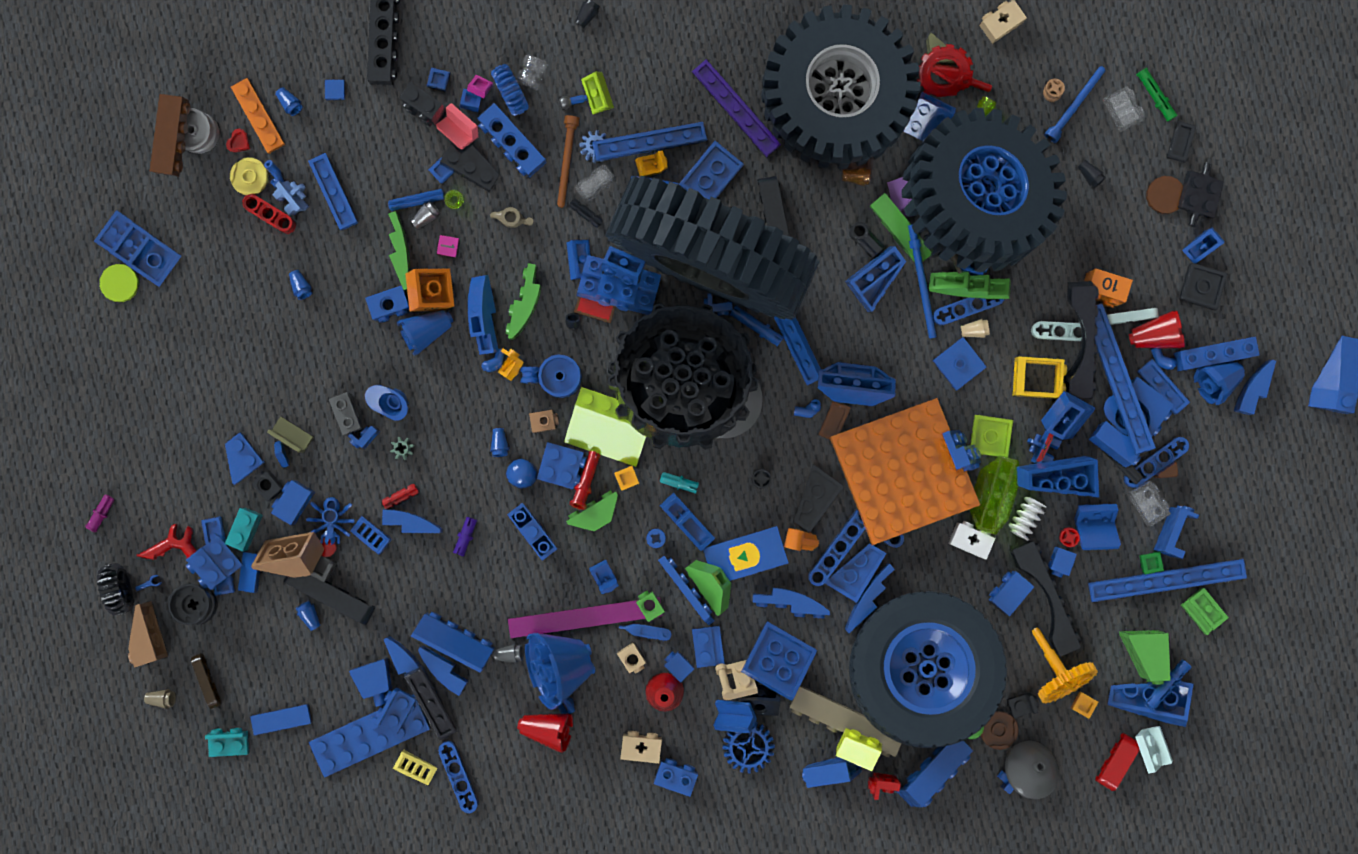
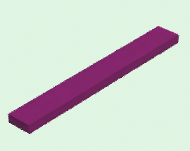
[508,597,663,638]

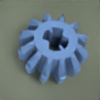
[580,130,609,163]

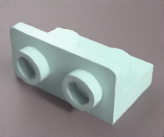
[1135,726,1173,774]

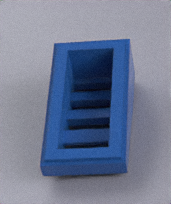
[350,516,392,555]

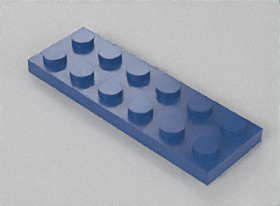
[309,694,431,777]

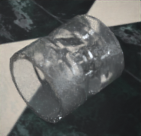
[516,55,548,90]

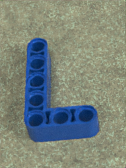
[808,508,904,586]

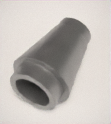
[411,202,440,229]

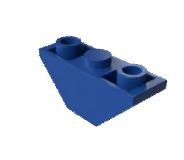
[507,503,558,560]

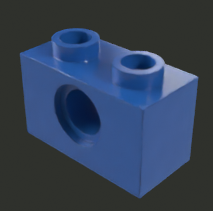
[365,285,409,323]

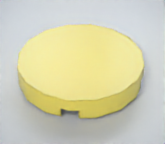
[230,158,269,195]

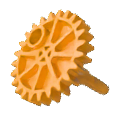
[1032,627,1098,704]

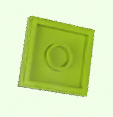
[970,415,1013,458]

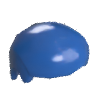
[506,459,538,488]

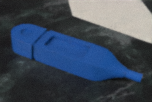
[619,623,671,641]

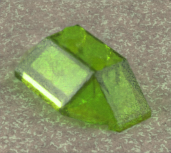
[969,456,1019,535]

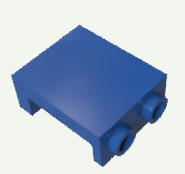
[1154,505,1199,559]

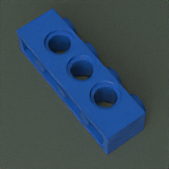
[477,103,547,177]
[1174,337,1259,371]

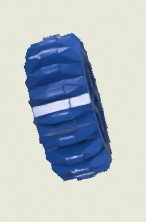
[491,64,529,116]
[722,721,775,773]

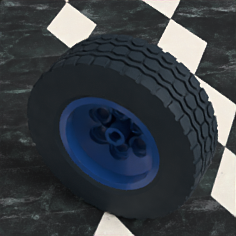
[849,591,1007,748]

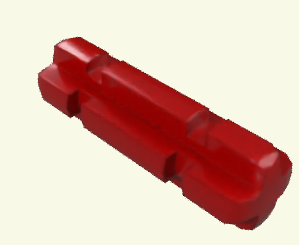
[382,484,419,509]

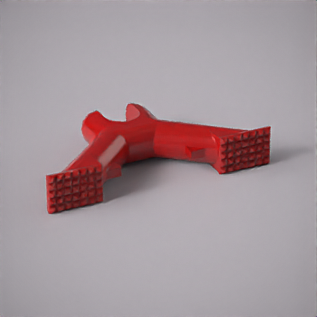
[137,524,197,560]

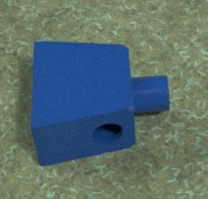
[349,658,392,707]

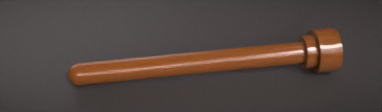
[557,115,580,208]

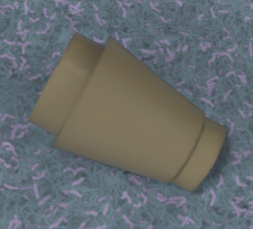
[144,689,176,709]

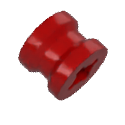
[1059,527,1080,547]

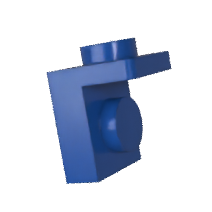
[348,426,380,449]

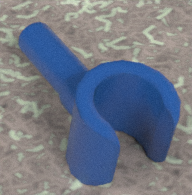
[135,575,162,591]

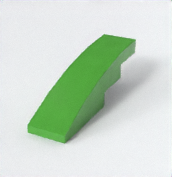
[870,193,932,263]
[389,211,411,292]
[929,272,1011,299]

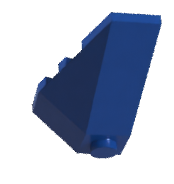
[1308,336,1358,414]
[1108,682,1193,727]

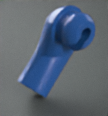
[264,160,284,189]
[482,348,505,372]
[794,399,821,418]

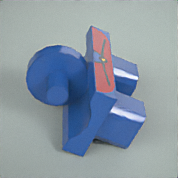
[1027,430,1062,464]

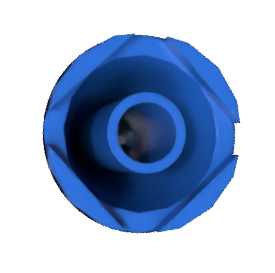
[397,310,453,356]

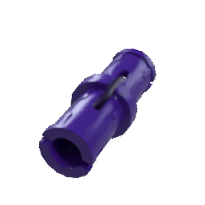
[453,516,478,557]

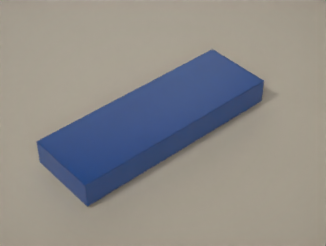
[1137,359,1190,415]
[250,704,312,735]

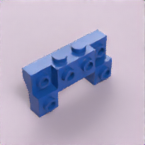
[577,255,661,315]

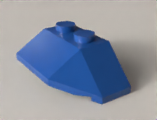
[818,362,896,406]

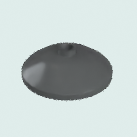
[1005,740,1059,800]

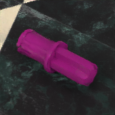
[85,495,114,532]

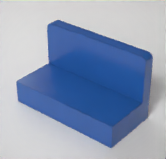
[713,700,757,734]

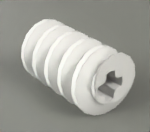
[1009,497,1046,541]

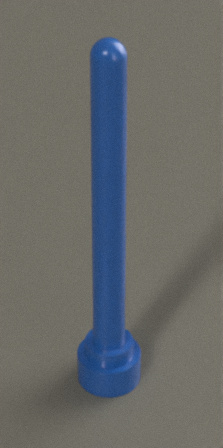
[1044,66,1105,143]

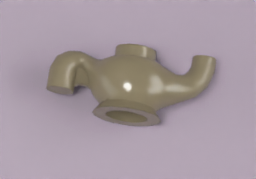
[490,207,534,228]

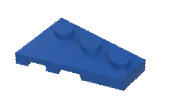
[825,544,886,603]

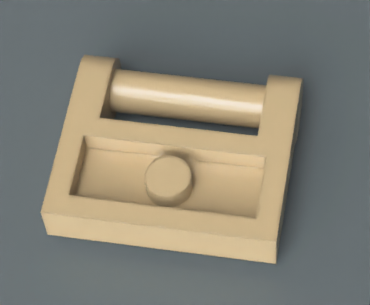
[715,660,758,700]

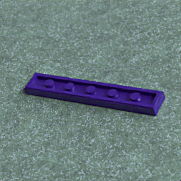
[692,59,781,158]

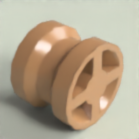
[1043,79,1065,102]

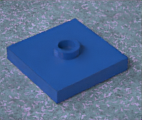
[933,337,986,391]

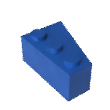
[845,246,906,312]

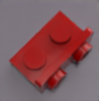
[868,772,900,800]

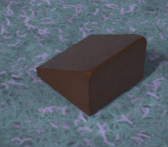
[1154,462,1178,478]

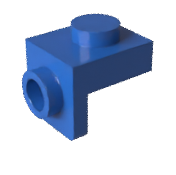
[704,293,733,316]
[589,560,619,594]

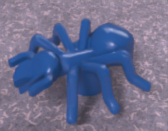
[306,497,355,545]

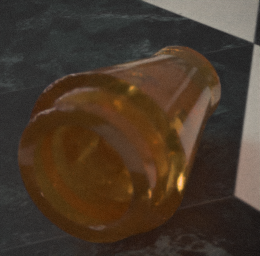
[843,167,871,186]

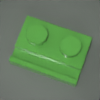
[1181,587,1229,635]

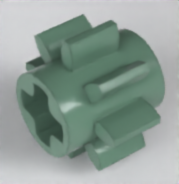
[390,437,415,460]

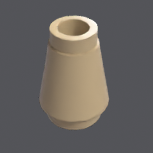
[961,319,990,338]

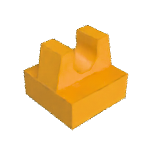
[614,466,639,491]
[1071,692,1098,719]

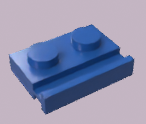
[692,626,725,668]

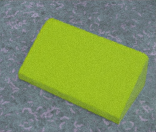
[581,71,614,115]

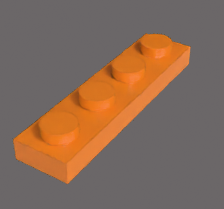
[231,78,285,154]

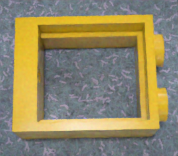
[1013,356,1067,399]

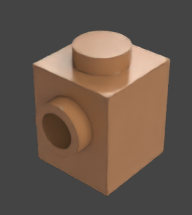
[529,410,559,433]

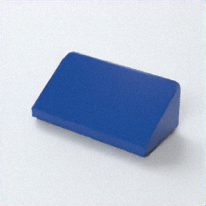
[566,240,591,280]
[238,552,260,593]

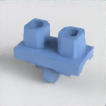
[273,181,309,216]

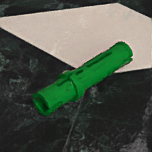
[1136,68,1178,122]

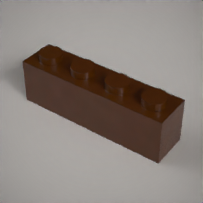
[150,94,191,177]

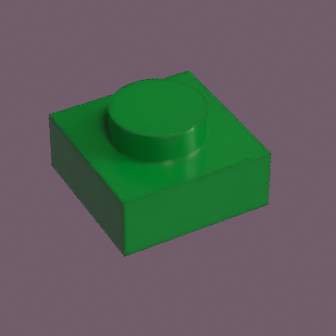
[1139,552,1164,574]

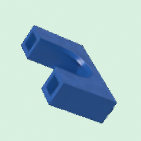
[1088,377,1174,467]

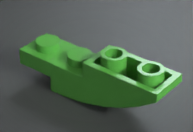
[506,263,541,340]

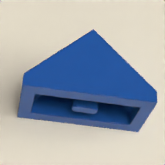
[1182,228,1225,264]

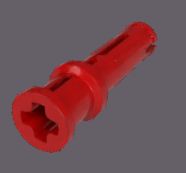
[569,451,601,510]

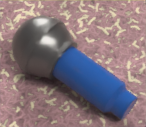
[558,95,588,109]

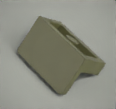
[267,417,314,453]

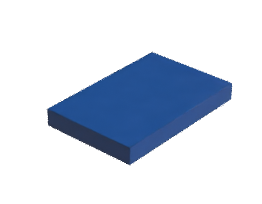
[679,141,744,199]

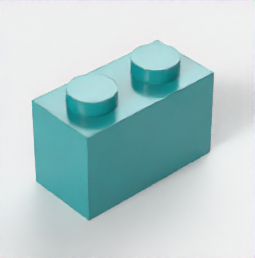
[225,508,263,551]

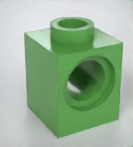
[636,590,665,622]

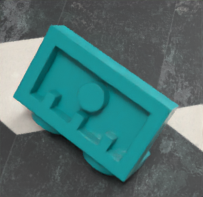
[205,728,249,757]

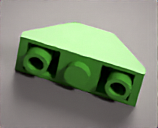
[566,491,618,531]
[685,560,731,616]

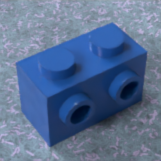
[601,246,646,286]
[271,480,315,525]
[989,571,1034,616]
[654,758,698,797]

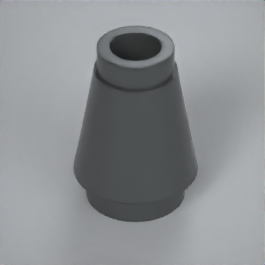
[494,644,523,663]

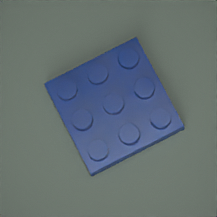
[741,621,817,701]

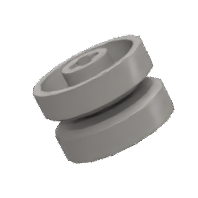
[184,108,219,154]

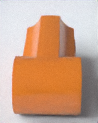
[784,528,819,551]

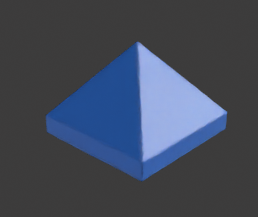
[558,697,575,714]

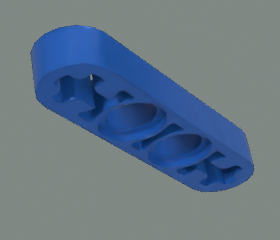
[933,298,1004,325]
[1124,437,1189,488]
[438,741,478,813]

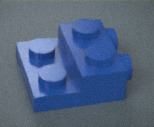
[942,430,981,472]
[537,442,587,489]
[185,536,243,590]

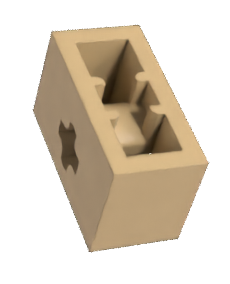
[979,0,1027,44]
[621,731,662,764]

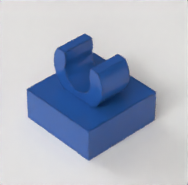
[997,770,1014,794]

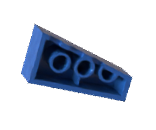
[1017,456,1099,498]
[896,741,973,807]

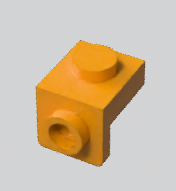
[635,151,668,177]
[498,348,524,381]

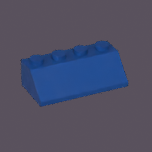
[411,611,495,672]

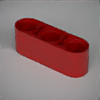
[242,194,296,234]
[1095,733,1140,791]

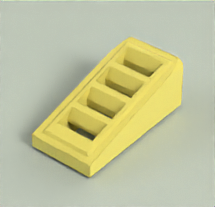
[393,750,438,785]

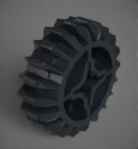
[97,563,134,616]

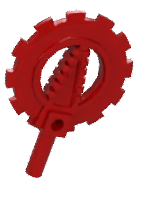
[916,44,992,97]

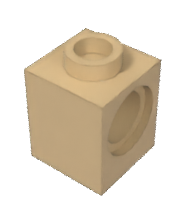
[617,642,646,674]

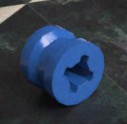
[520,367,540,383]
[646,529,666,548]

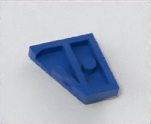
[225,432,265,485]

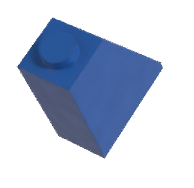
[802,757,862,788]

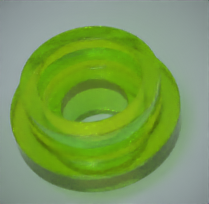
[444,190,464,209]

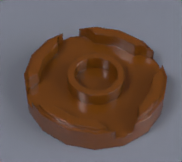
[1146,176,1183,214]
[981,711,1019,750]

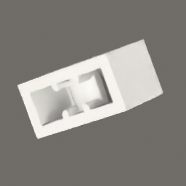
[948,521,995,559]

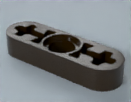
[191,653,222,709]

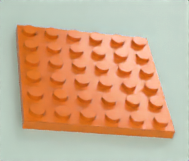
[830,398,980,546]

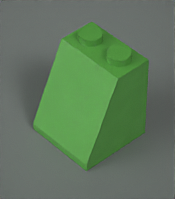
[1119,630,1170,684]

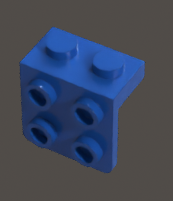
[1075,504,1121,550]

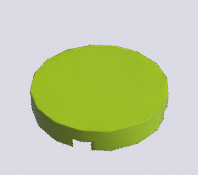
[100,264,139,302]

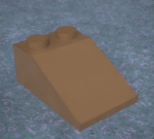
[251,532,324,578]
[128,602,168,667]

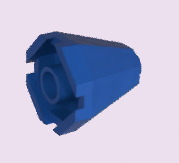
[1193,361,1245,405]

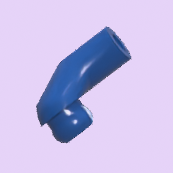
[1151,348,1177,370]

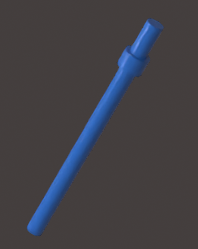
[908,224,937,338]

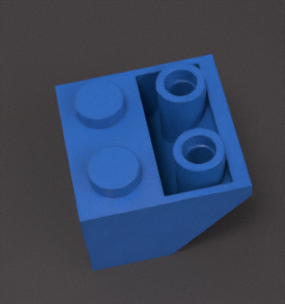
[1041,391,1095,440]

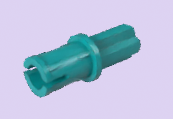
[660,472,699,494]

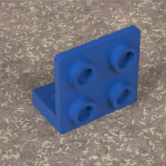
[904,92,956,141]

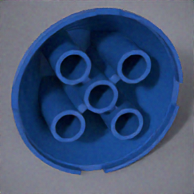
[525,633,595,710]

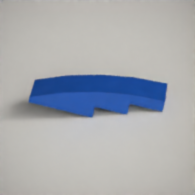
[845,563,895,633]

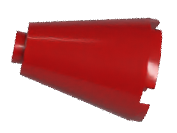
[1128,310,1185,348]
[646,673,684,711]
[517,714,573,753]

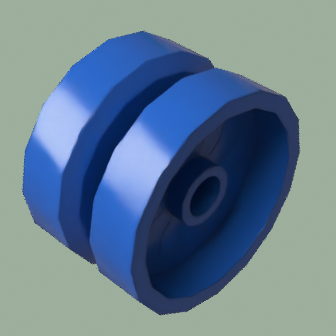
[538,354,582,398]

